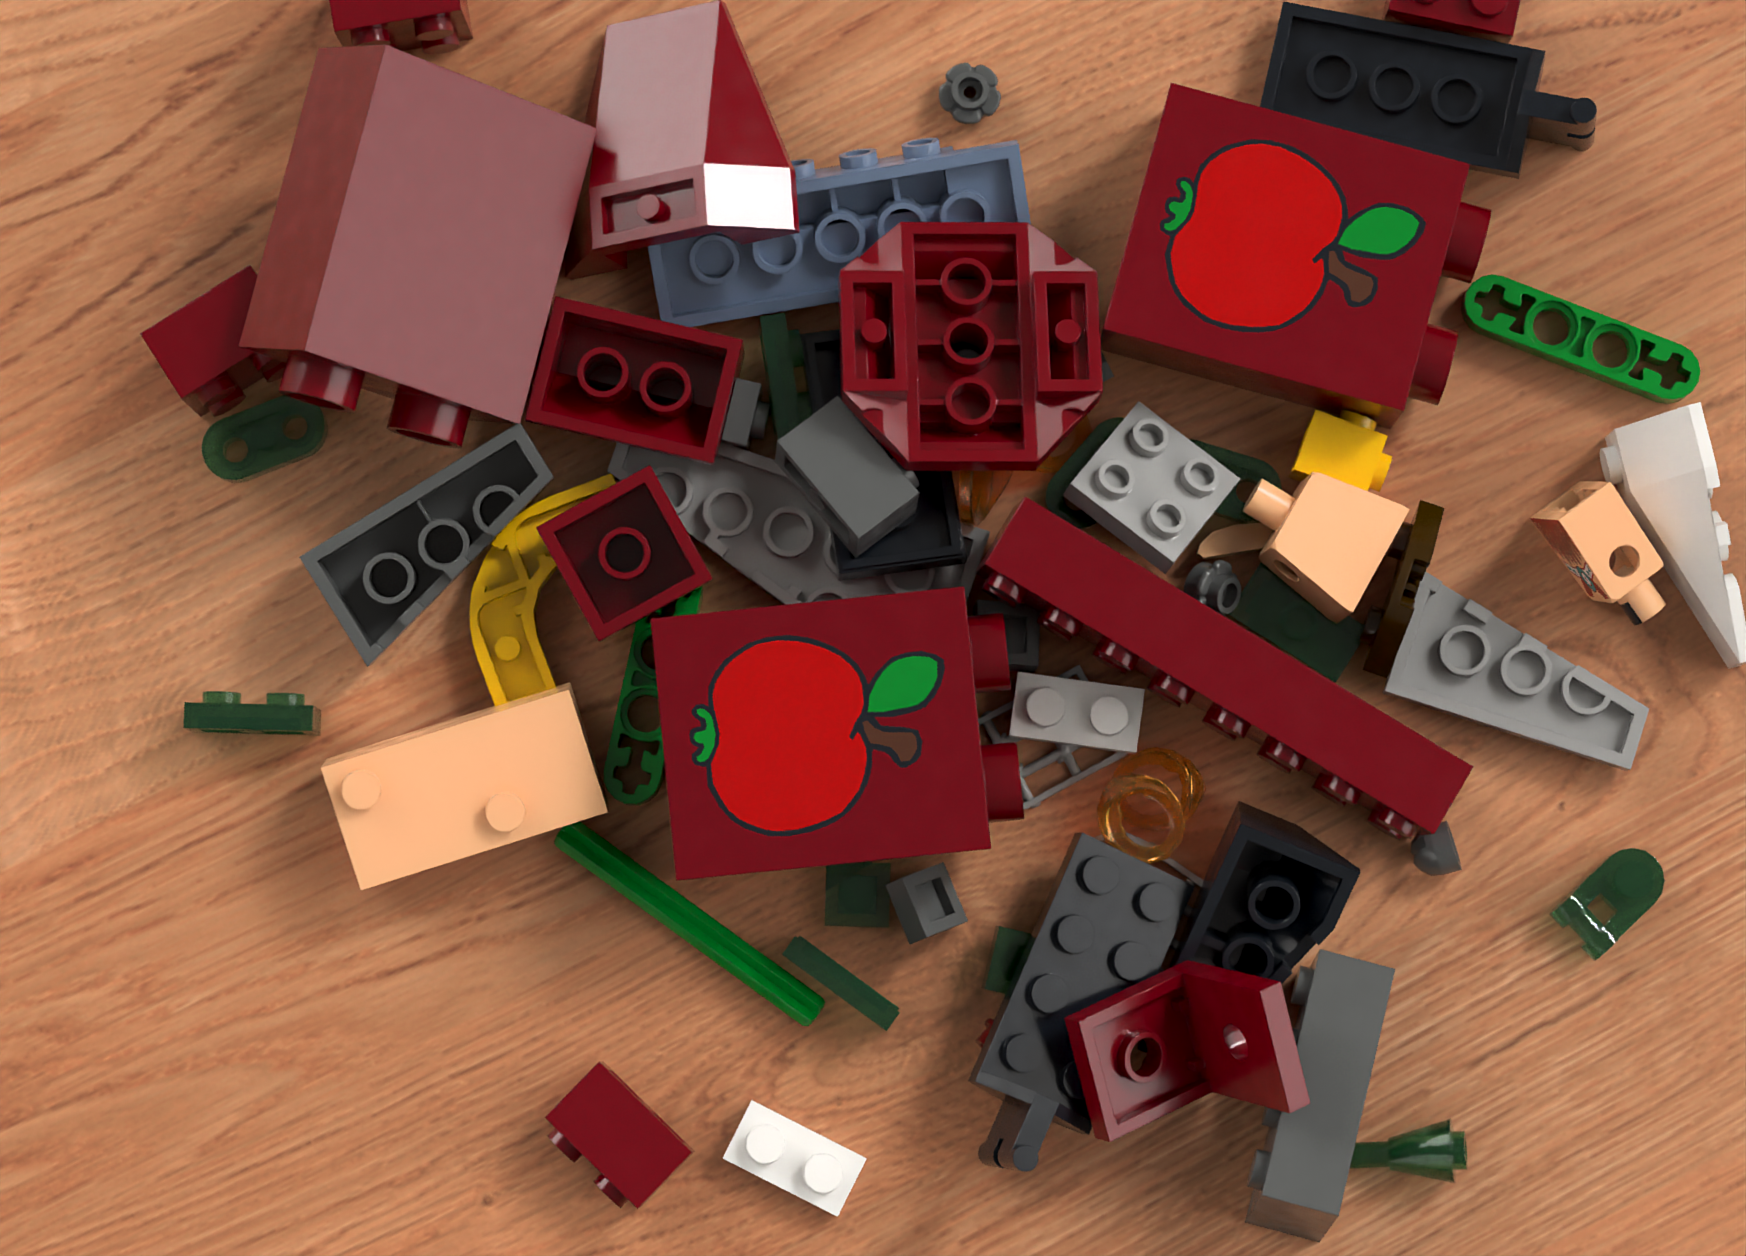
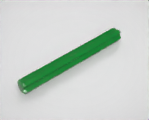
[554,821,825,1027]

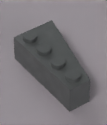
[299,423,555,667]
[1245,949,1395,1242]

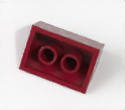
[525,296,745,465]

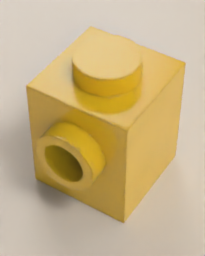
[1289,409,1393,492]

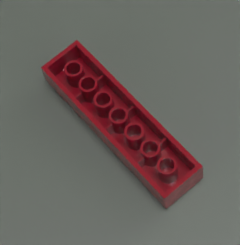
[975,497,1473,840]

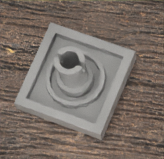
[1063,401,1240,574]

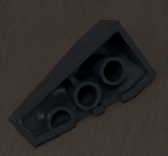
[1138,801,1360,1053]

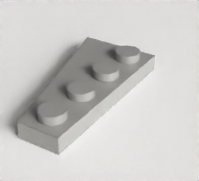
[1383,572,1649,771]

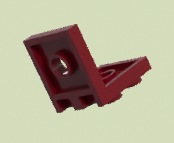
[1064,960,1310,1142]

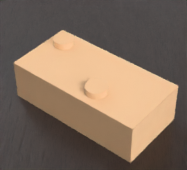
[321,682,609,890]

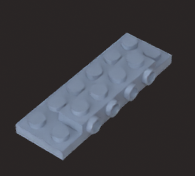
[648,138,1031,327]

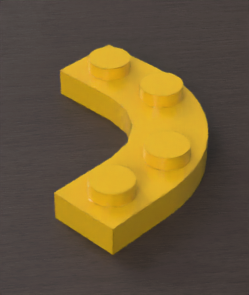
[470,473,616,706]

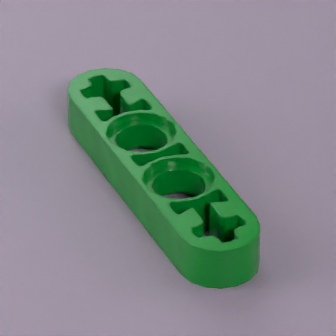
[1461,274,1700,404]
[604,586,703,806]

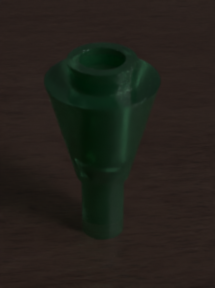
[1350,1118,1468,1183]

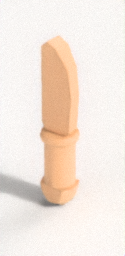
[1196,522,1273,560]

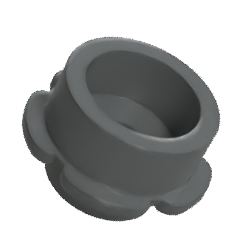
[939,63,1001,124]
[1183,560,1241,617]

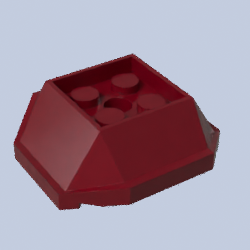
[838,222,1103,471]

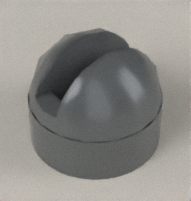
[1411,821,1462,876]

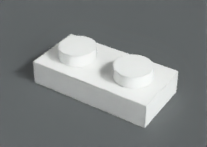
[1009,672,1145,754]
[723,1100,867,1217]

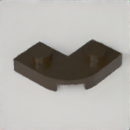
[1359,500,1444,678]

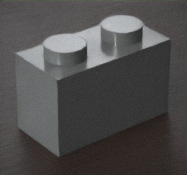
[775,396,919,558]

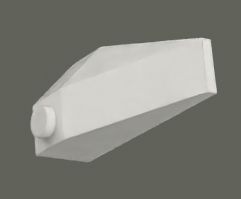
[1600,402,1746,669]

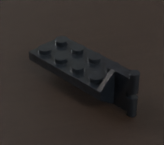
[1260,1,1597,179]
[968,832,1195,1172]

